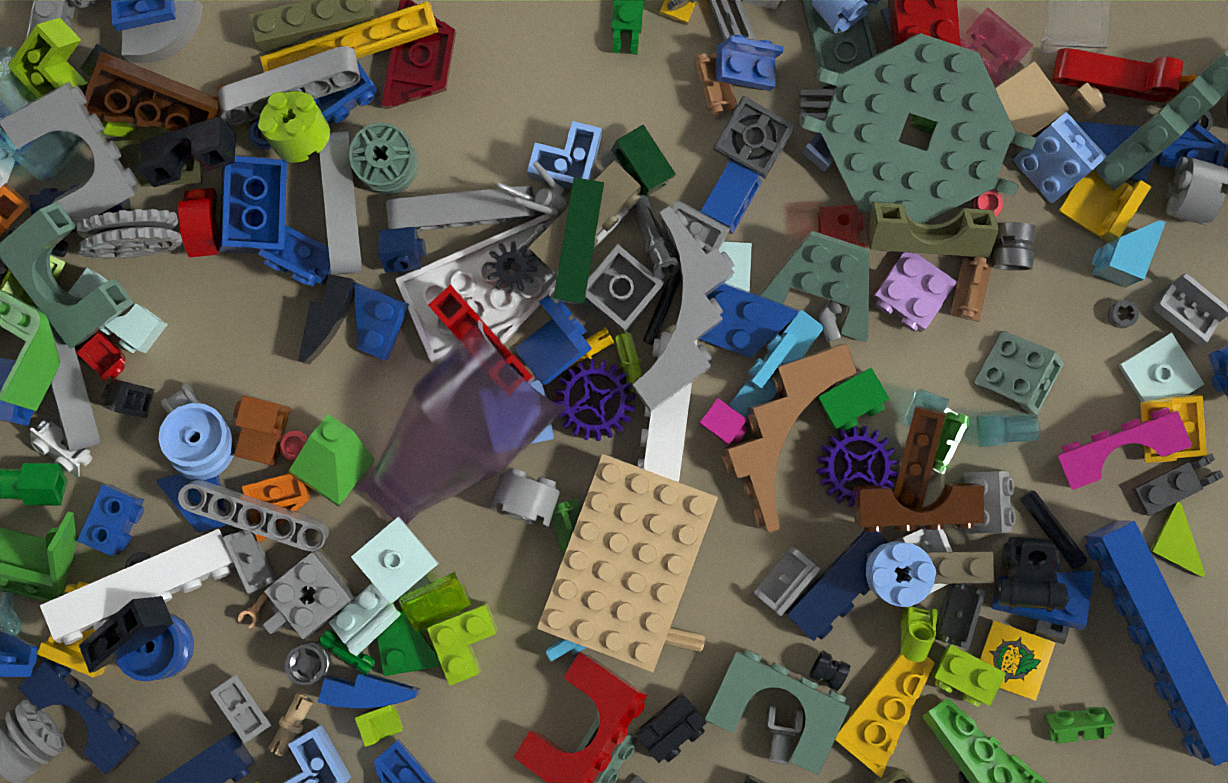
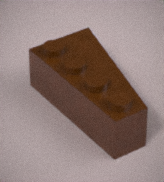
[84,51,218,131]

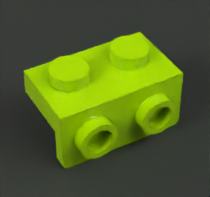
[930,644,1006,708]

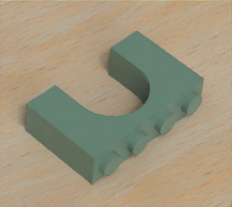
[0,202,134,349]
[705,649,850,775]

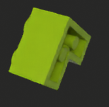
[7,17,88,98]
[427,603,498,686]

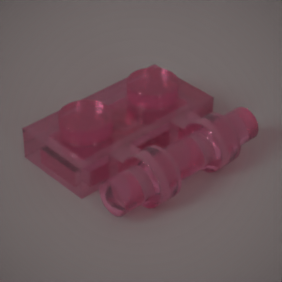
[960,7,1033,85]

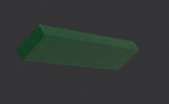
[553,177,604,305]

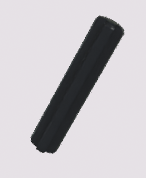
[1020,490,1087,569]

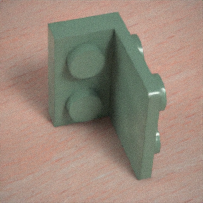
[975,331,1065,416]

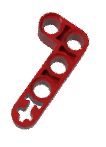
[1052,48,1183,102]

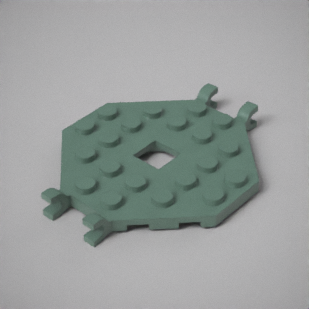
[800,33,1037,224]

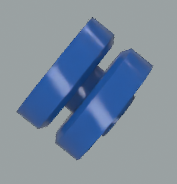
[116,613,194,682]

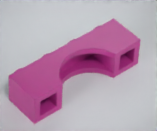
[1057,407,1192,490]

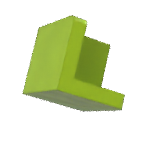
[355,704,403,747]

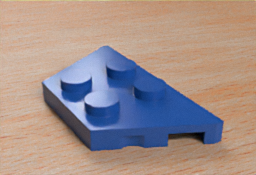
[699,283,798,358]

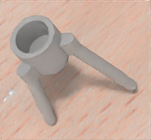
[497,161,567,218]

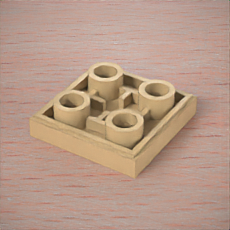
[995,61,1070,136]

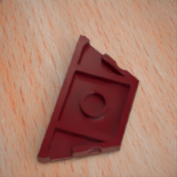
[381,0,456,109]

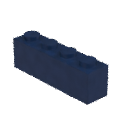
[784,531,889,641]

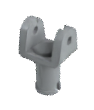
[765,704,803,765]

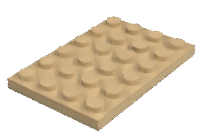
[537,454,718,673]

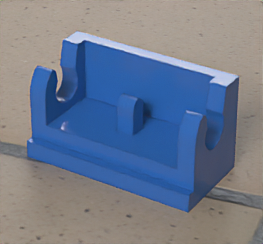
[700,160,762,234]

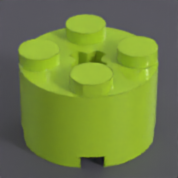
[258,91,330,163]

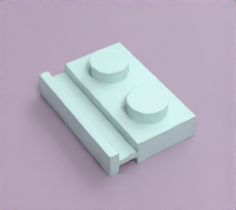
[329,583,401,656]

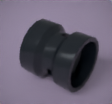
[809,650,851,692]

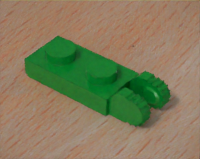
[612,0,644,55]

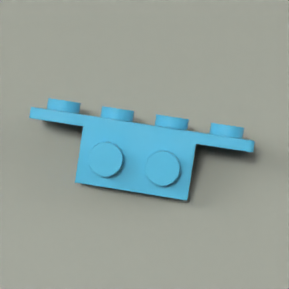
[729,310,824,419]

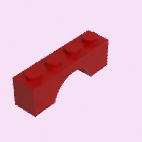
[428,284,535,399]

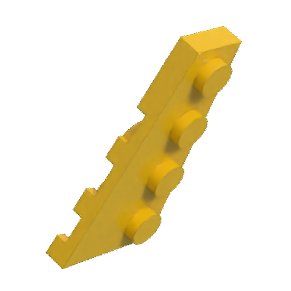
[835,652,935,778]

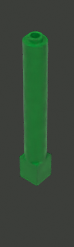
[0,463,68,506]

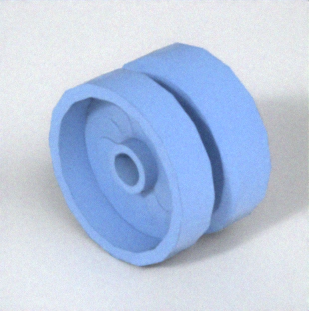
[158,403,235,480]

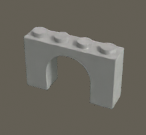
[0,81,138,225]

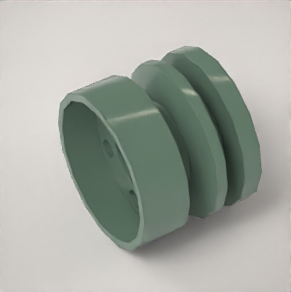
[349,122,419,195]

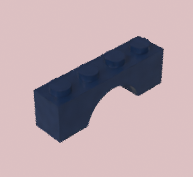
[18,660,140,775]

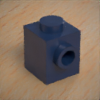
[378,227,426,273]

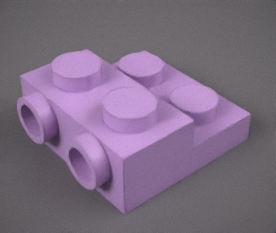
[872,252,957,332]

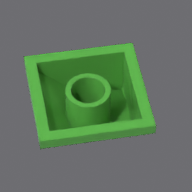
[289,414,375,507]

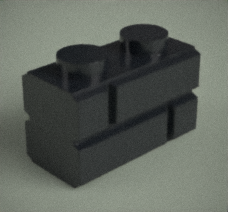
[635,692,707,763]

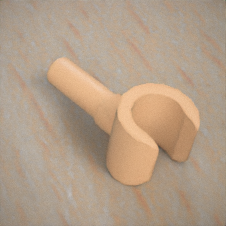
[238,587,269,628]

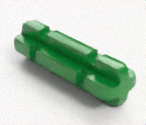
[318,630,375,674]

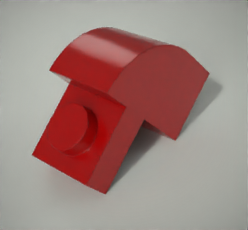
[178,188,220,258]

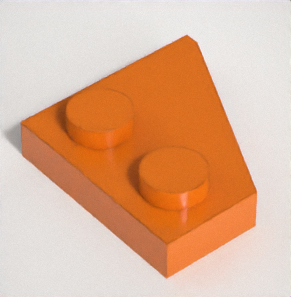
[241,473,310,542]

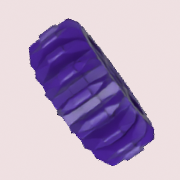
[554,359,636,441]
[816,426,899,507]

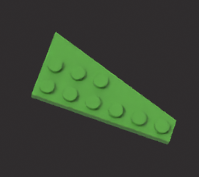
[922,698,1048,783]

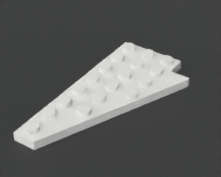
[395,204,629,376]

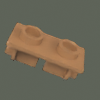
[694,52,737,118]
[949,256,993,322]

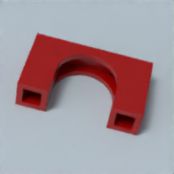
[513,652,647,783]

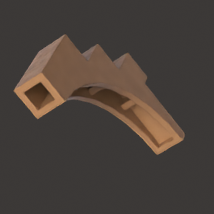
[722,344,857,533]

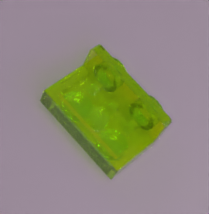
[399,571,471,631]

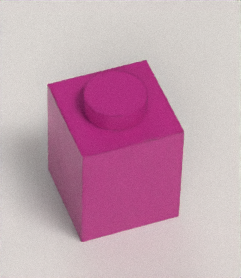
[699,398,747,445]

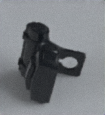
[995,537,1069,612]

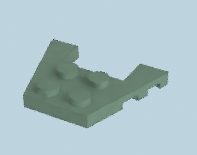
[759,231,870,342]

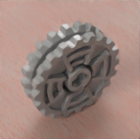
[76,209,182,259]

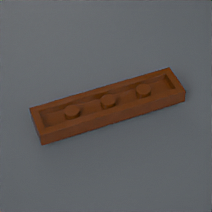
[894,405,946,531]

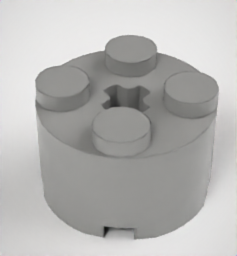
[1162,156,1228,226]
[490,468,560,528]

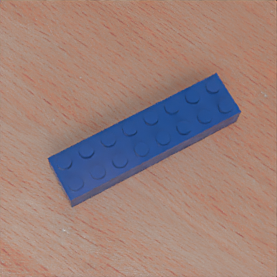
[1084,520,1228,766]

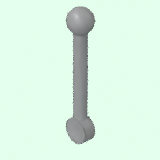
[503,224,547,272]

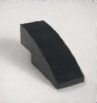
[298,274,357,365]

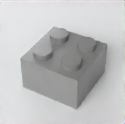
[585,244,665,333]

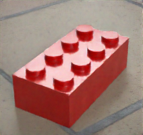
[888,0,961,47]

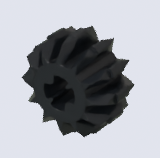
[485,241,538,293]

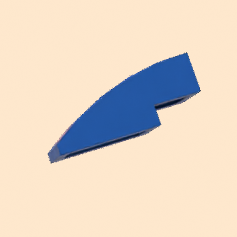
[317,672,420,708]

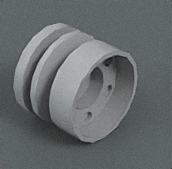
[0,699,66,783]

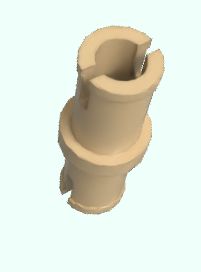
[268,693,314,757]

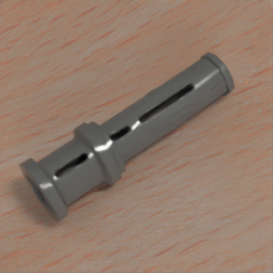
[632,195,680,279]

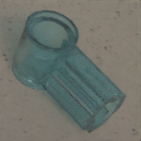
[976,414,1040,447]

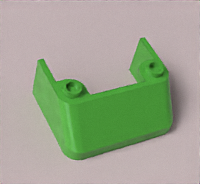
[0,288,60,411]
[0,512,77,602]

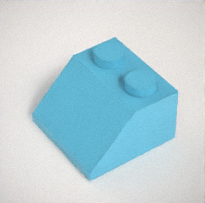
[1092,220,1166,287]

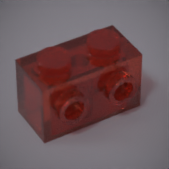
[817,205,865,248]

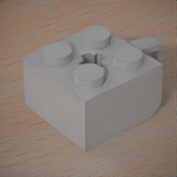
[263,551,356,639]

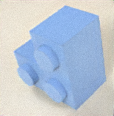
[527,121,602,189]
[282,724,352,783]

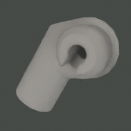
[819,300,847,343]

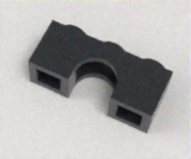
[137,116,236,188]

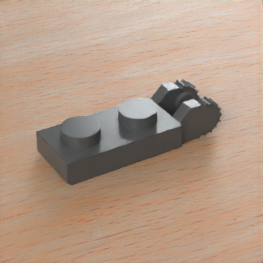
[1133,453,1224,516]

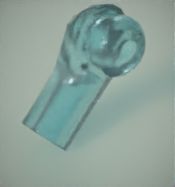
[0,591,22,636]

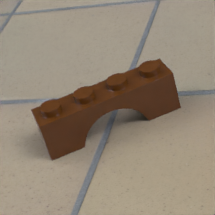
[854,482,984,532]

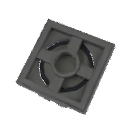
[713,95,796,179]

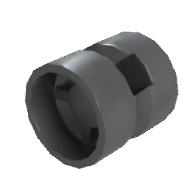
[993,222,1036,271]
[284,642,332,686]

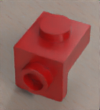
[76,330,126,382]

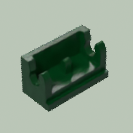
[611,124,676,197]

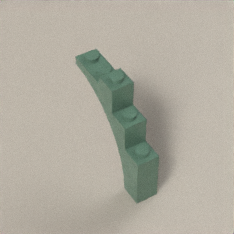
[1094,48,1228,191]

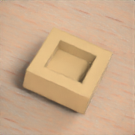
[1070,82,1106,120]

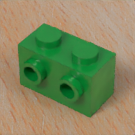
[815,367,890,431]

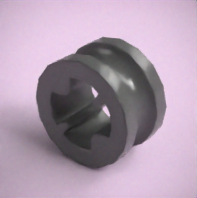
[1108,300,1139,329]

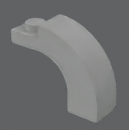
[122,0,203,63]

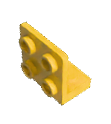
[1059,169,1151,243]

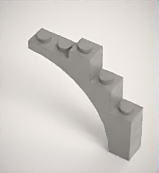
[632,205,735,412]

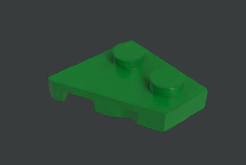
[377,610,441,676]

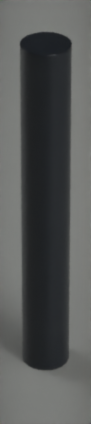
[643,258,681,346]

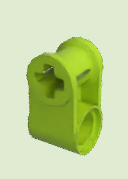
[900,606,937,662]

